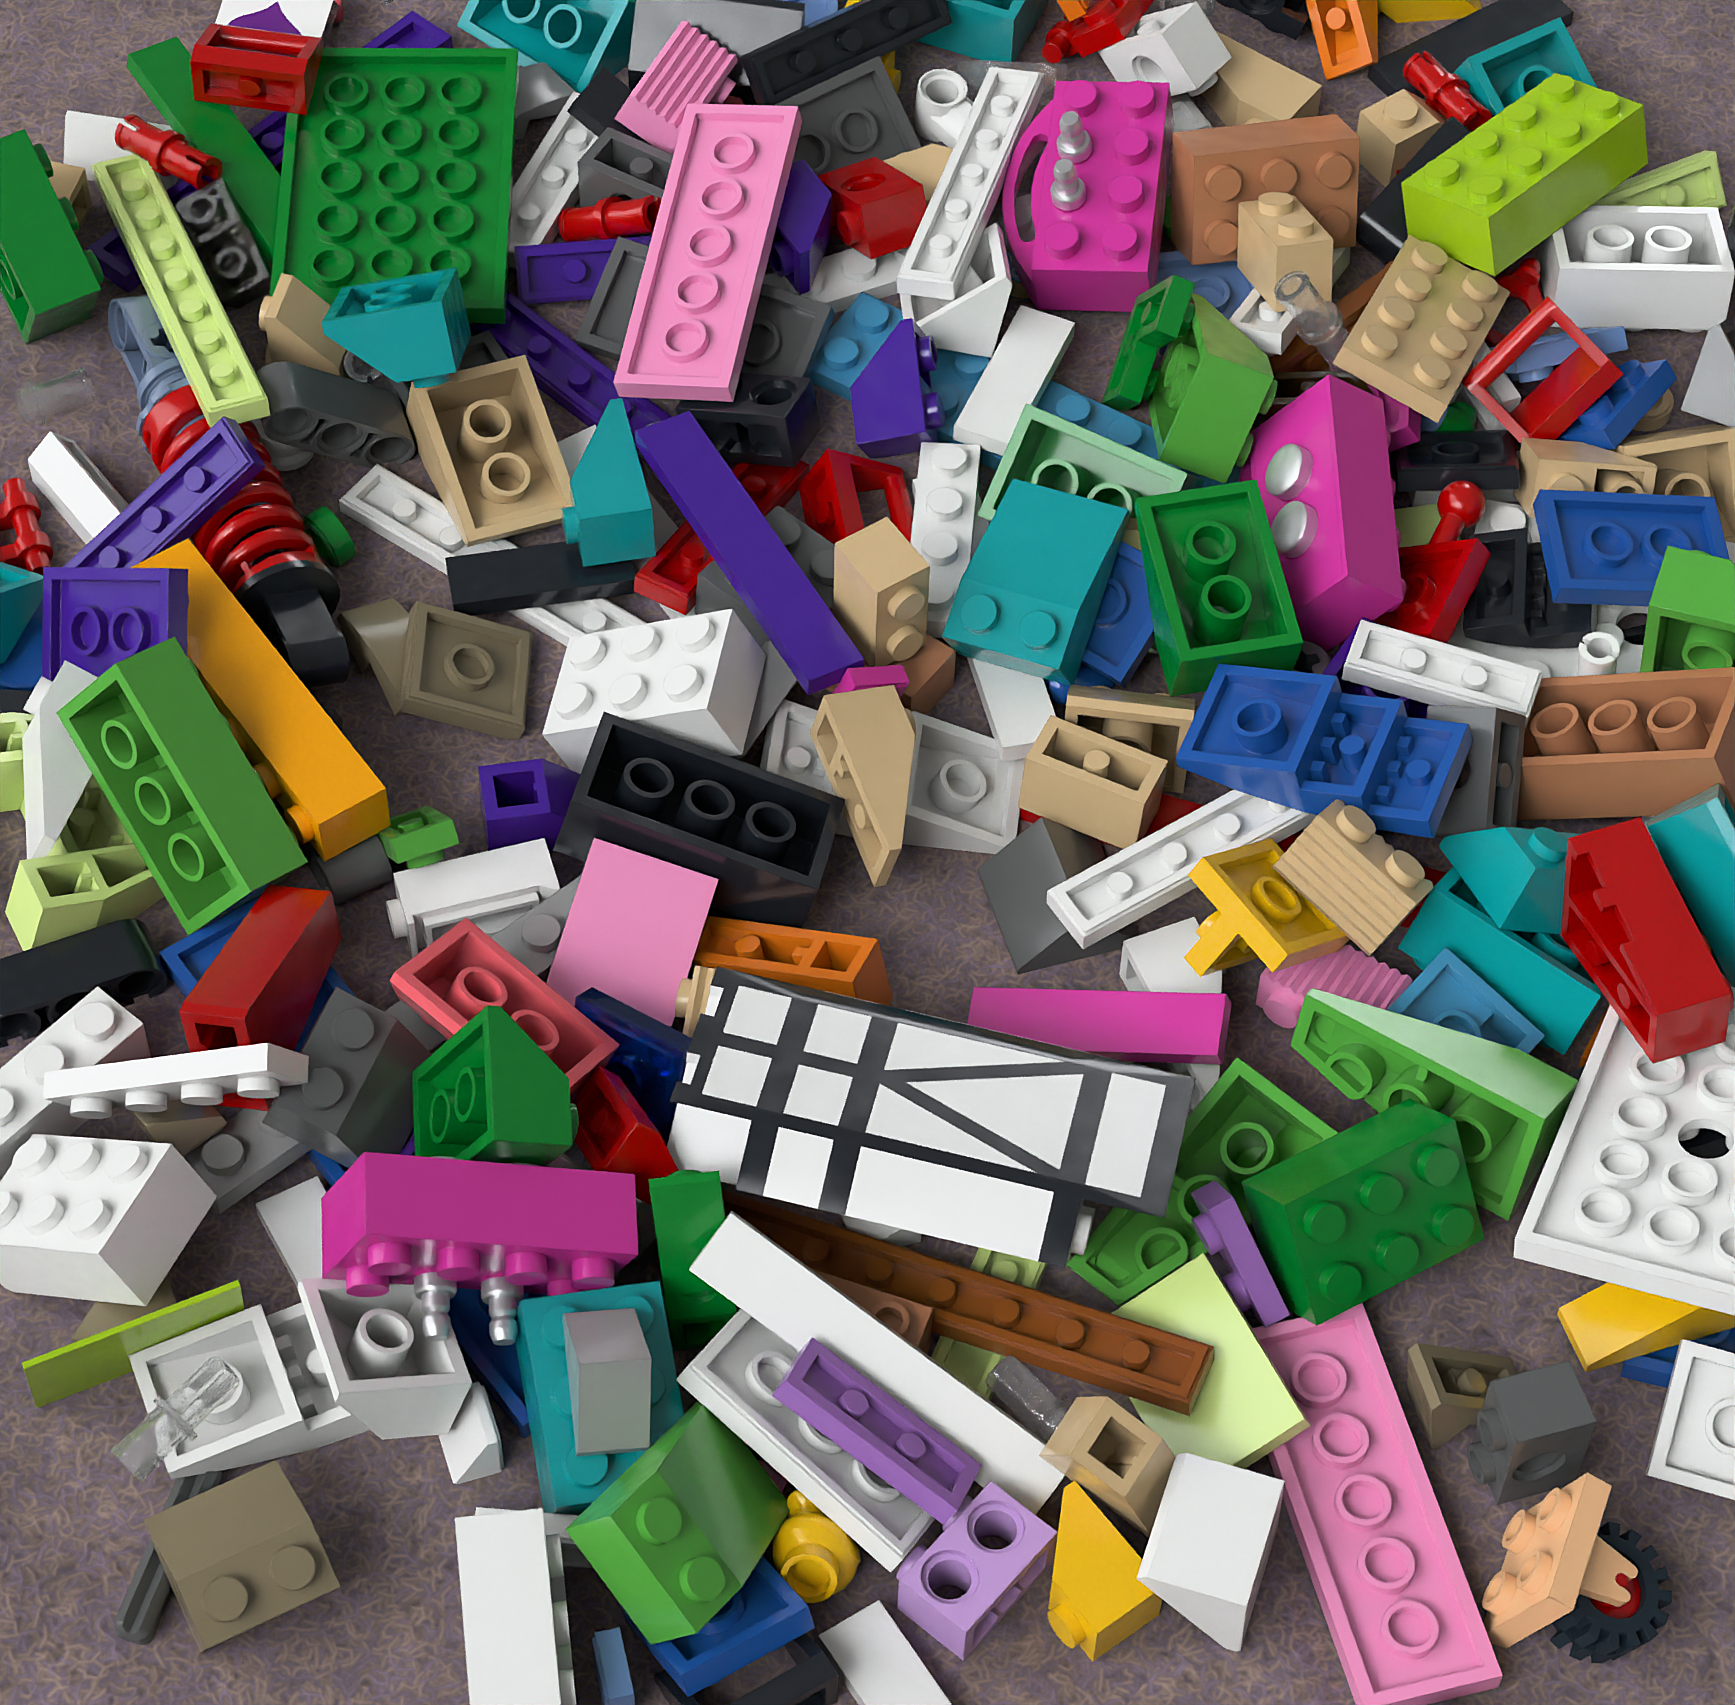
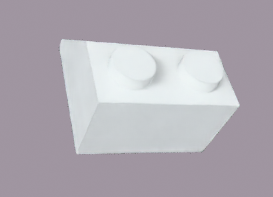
[297,1278,472,1440]

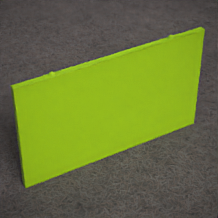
[22,1280,245,1408]

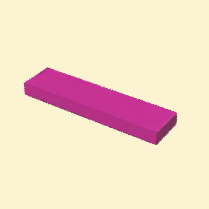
[967,987,1232,1065]

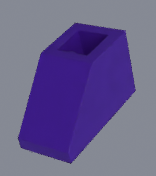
[769,159,832,295]
[850,318,945,459]
[478,758,581,853]

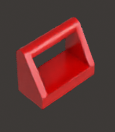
[190,23,323,115]
[1461,296,1623,443]
[798,448,913,545]
[572,1065,679,1206]

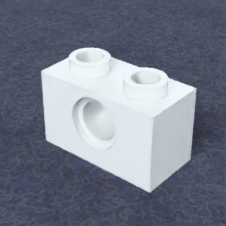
[1098,1,1232,98]

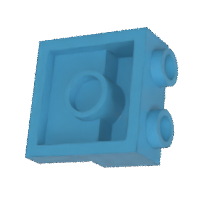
[1387,947,1545,1054]

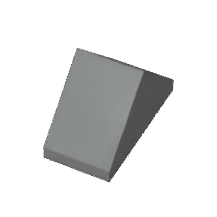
[562,1308,651,1457]

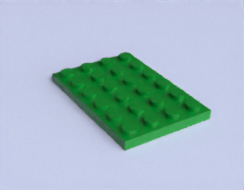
[270,48,519,324]

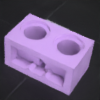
[896,1481,1057,1661]

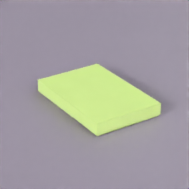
[1111,1253,1311,1469]

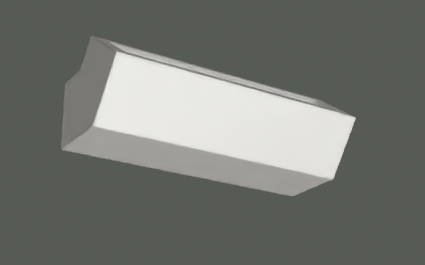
[28,431,128,545]

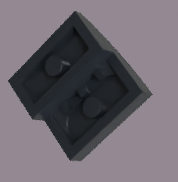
[1463,527,1597,649]

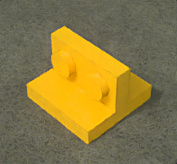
[1184,838,1350,977]

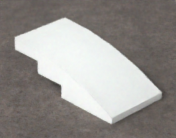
[760,699,1025,854]
[128,1302,369,1479]

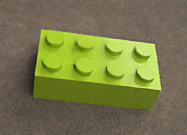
[1401,73,1648,276]

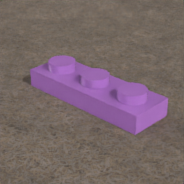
[772,1337,982,1525]

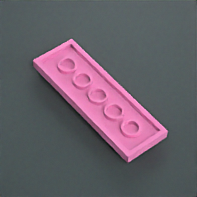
[613,103,802,402]
[1252,1303,1503,1705]

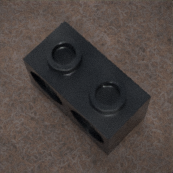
[676,372,821,468]

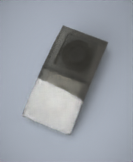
[173,177,272,312]

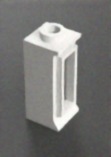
[386,838,560,958]

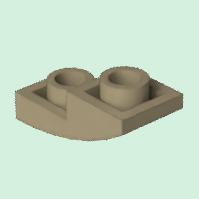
[337,598,409,716]

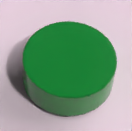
[303,506,357,568]

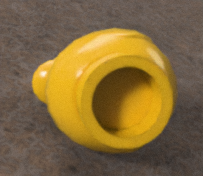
[772,1490,861,1603]

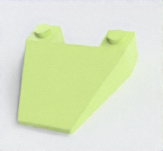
[0,712,165,951]

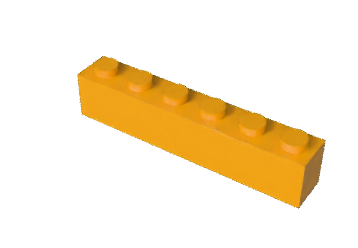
[131,538,391,862]

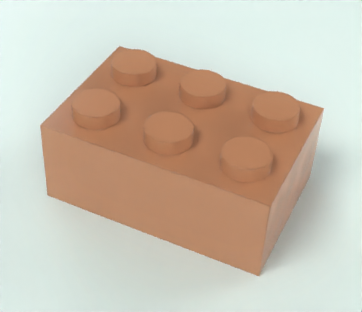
[1171,114,1360,266]

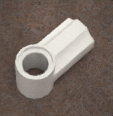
[913,69,974,148]

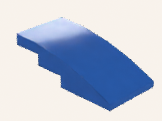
[1175,663,1473,838]

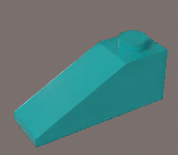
[561,398,656,567]

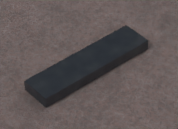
[740,0,953,106]
[1367,0,1574,99]

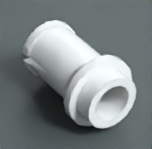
[1571,632,1620,676]

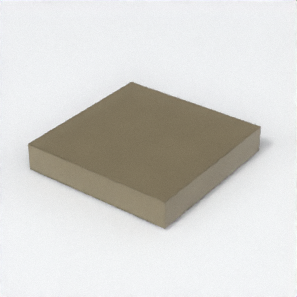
[399,601,533,740]

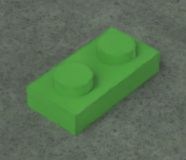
[376,805,460,869]

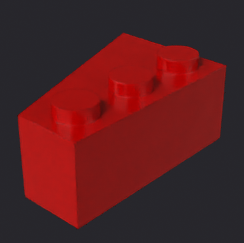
[1560,817,1734,1064]

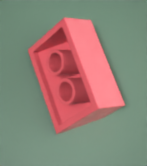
[389,918,620,1103]

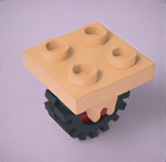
[1482,1472,1672,1663]

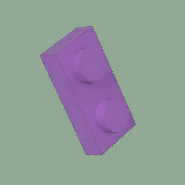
[1191,1180,1290,1328]

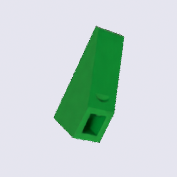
[649,1169,738,1351]

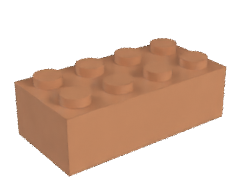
[1517,667,1735,821]

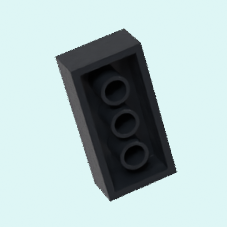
[553,711,845,928]

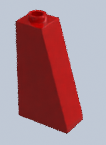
[179,885,342,1111]

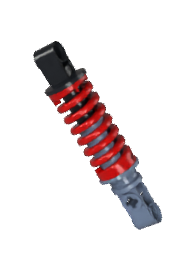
[108,295,350,688]

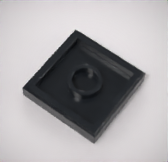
[1393,430,1520,492]

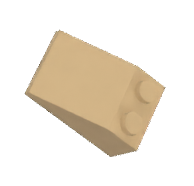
[405,355,572,547]

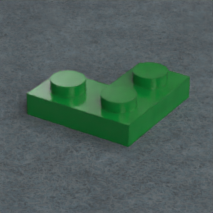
[1101,275,1195,412]

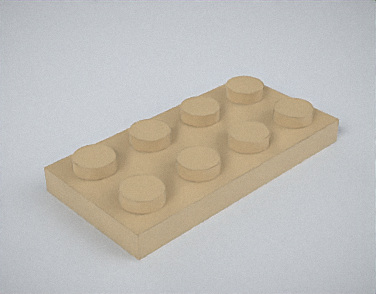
[1333,234,1510,423]

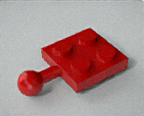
[1339,480,1491,646]

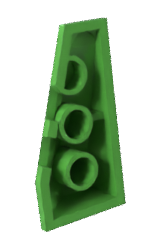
[1290,988,1579,1221]
[1067,1057,1338,1307]

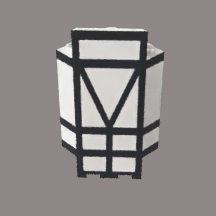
[667,966,1196,1268]

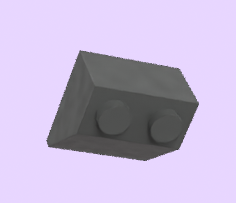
[262,987,432,1168]

